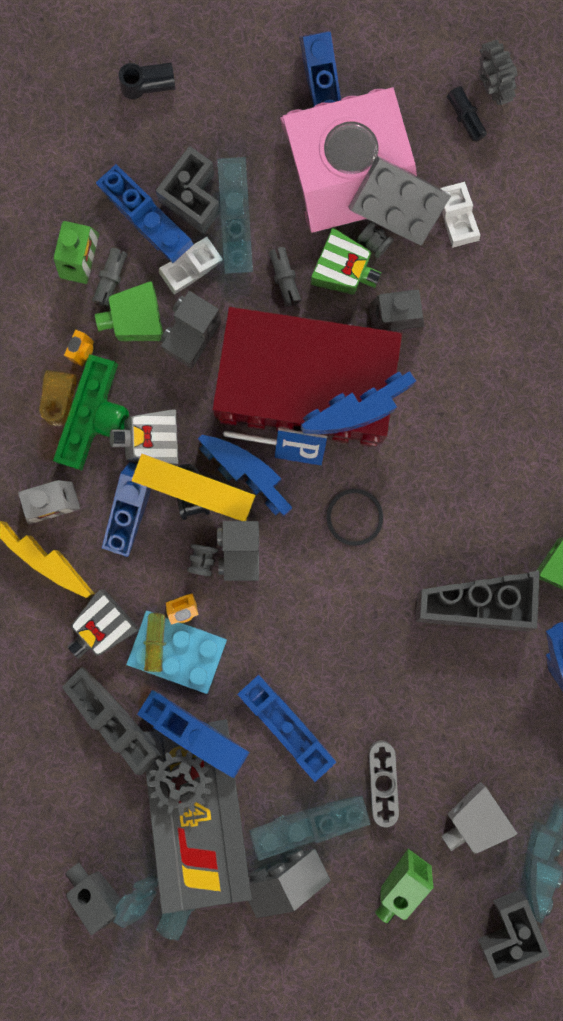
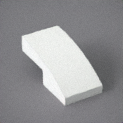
[440,182,480,248]
[159,237,223,295]

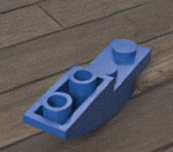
[96,164,194,263]
[301,371,416,434]
[198,435,292,517]
[137,690,250,778]

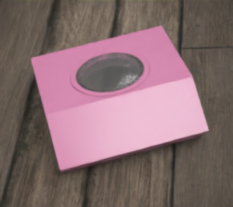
[280,87,417,233]

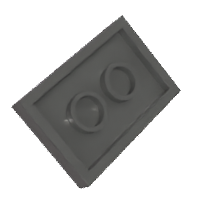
[349,155,451,246]

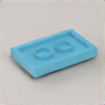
[126,610,227,694]

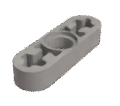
[368,740,399,827]

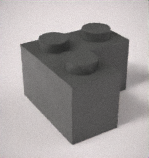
[156,146,220,235]
[160,291,221,369]
[217,521,259,581]
[248,848,331,918]
[477,890,550,978]

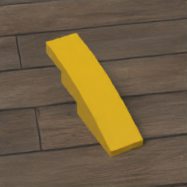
[132,453,256,521]
[0,521,95,598]

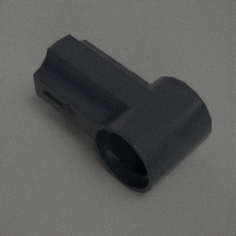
[119,63,176,99]

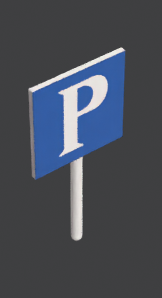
[223,428,327,466]

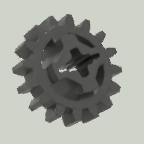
[478,40,518,105]
[148,749,213,816]

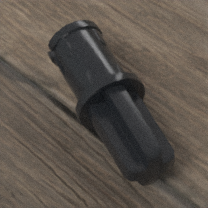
[446,86,487,142]

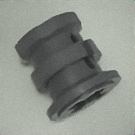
[356,222,394,258]
[187,544,218,576]

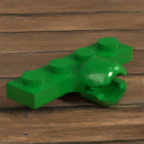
[53,354,129,471]

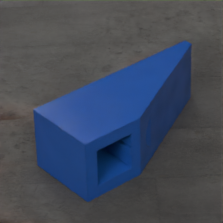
[299,31,341,108]
[102,462,152,557]

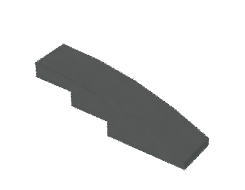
[62,667,161,775]

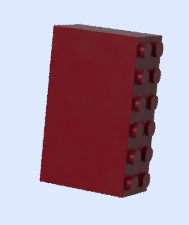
[213,307,402,447]

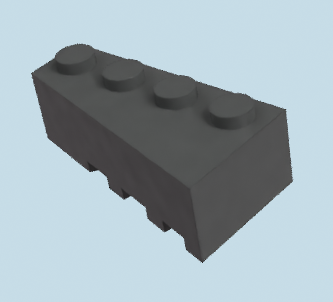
[415,571,539,632]

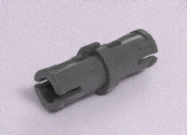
[268,247,302,307]
[92,248,128,307]

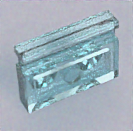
[113,875,159,928]

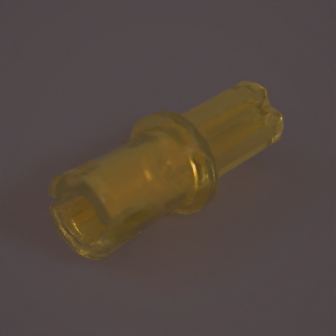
[143,613,167,672]

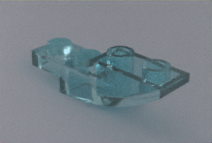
[217,157,253,274]
[249,795,370,861]
[525,798,563,923]

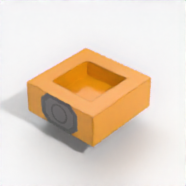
[64,330,94,367]
[166,593,198,625]

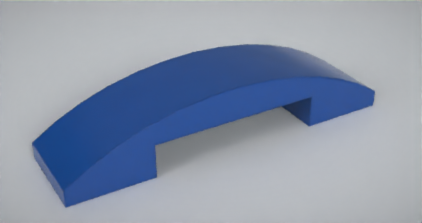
[237,675,336,782]

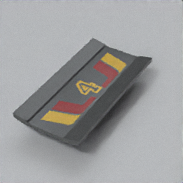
[144,719,252,914]

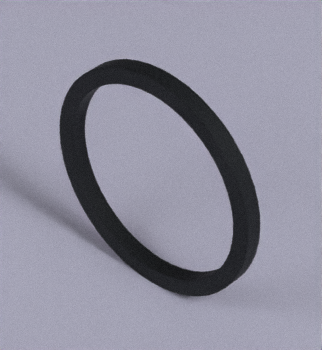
[327,489,383,546]

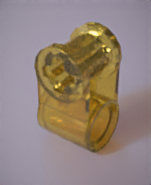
[39,370,77,427]

